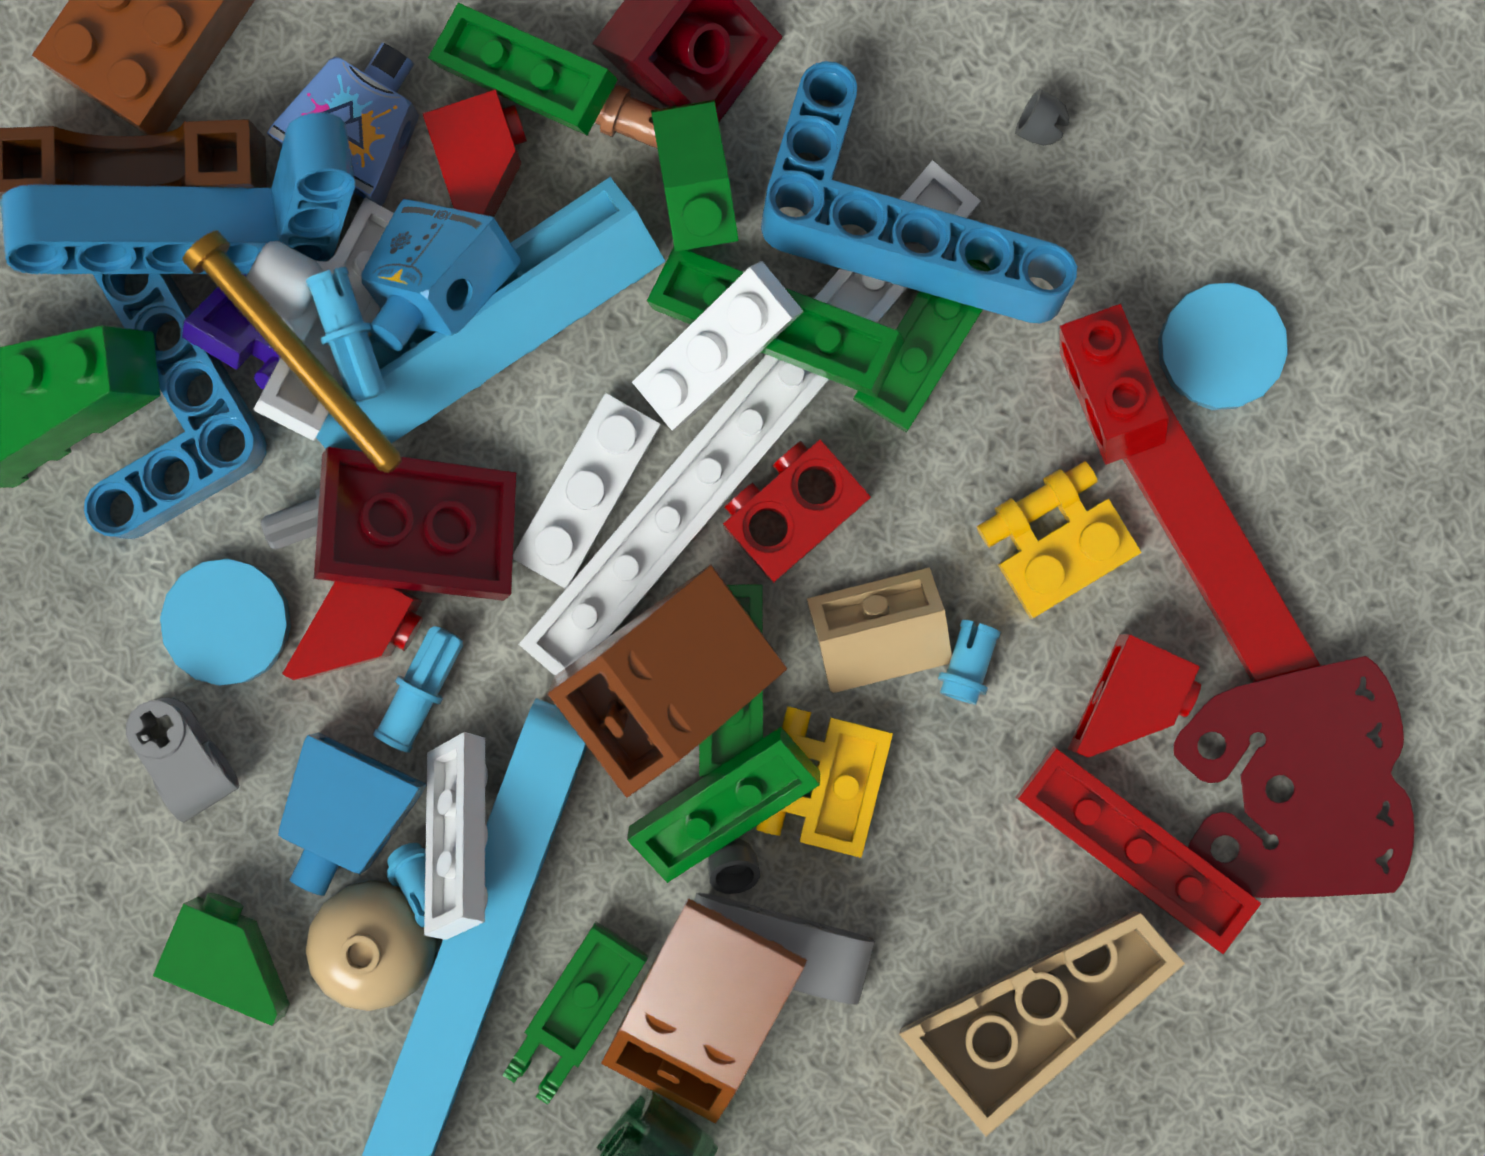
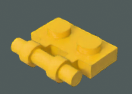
[976,461,1142,619]
[756,706,893,858]

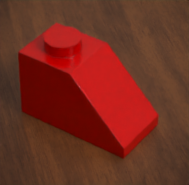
[422,89,527,217]
[282,581,423,680]
[1068,634,1201,758]

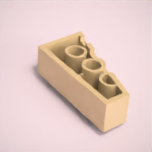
[899,911,1185,1136]

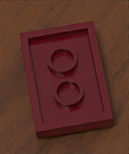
[314,447,516,601]

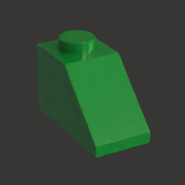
[651,100,739,252]
[153,893,290,1026]

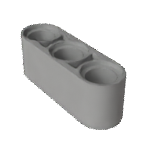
[694,893,875,1005]

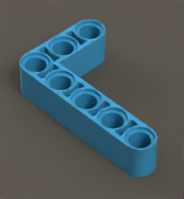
[761,61,1077,324]
[0,112,355,274]
[84,274,267,539]

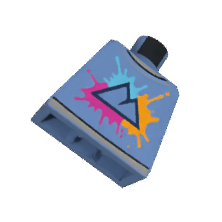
[267,43,419,206]

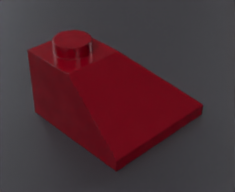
[592,0,783,123]

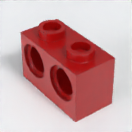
[1059,303,1169,465]
[723,439,871,583]

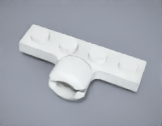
[246,198,394,441]

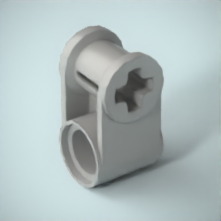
[126,698,240,823]

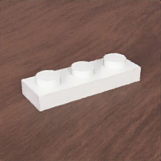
[632,261,804,431]
[513,393,661,589]
[424,732,488,940]

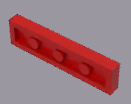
[1015,747,1262,955]

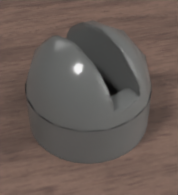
[1015,89,1070,146]
[707,838,760,894]

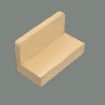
[807,567,952,693]

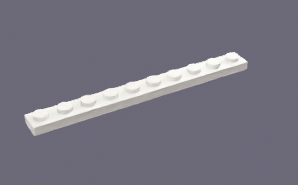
[518,160,981,675]

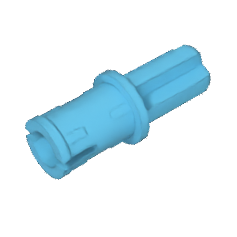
[306,267,385,402]
[373,626,463,753]

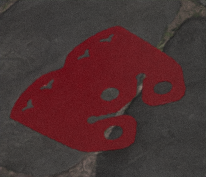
[1174,656,1414,898]

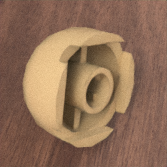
[306,880,437,1011]

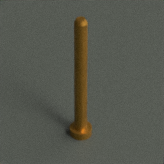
[182,230,401,473]

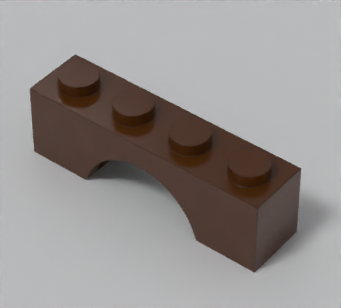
[0,119,267,199]

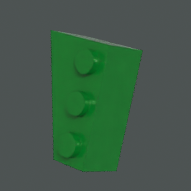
[0,325,161,488]

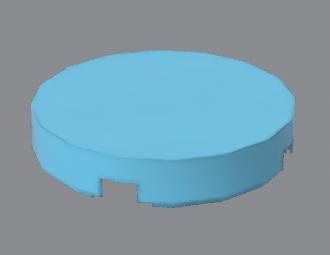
[1158,283,1288,410]
[160,559,291,686]

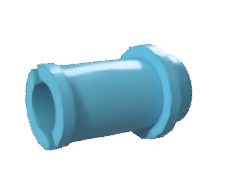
[938,620,1001,705]
[387,843,426,927]

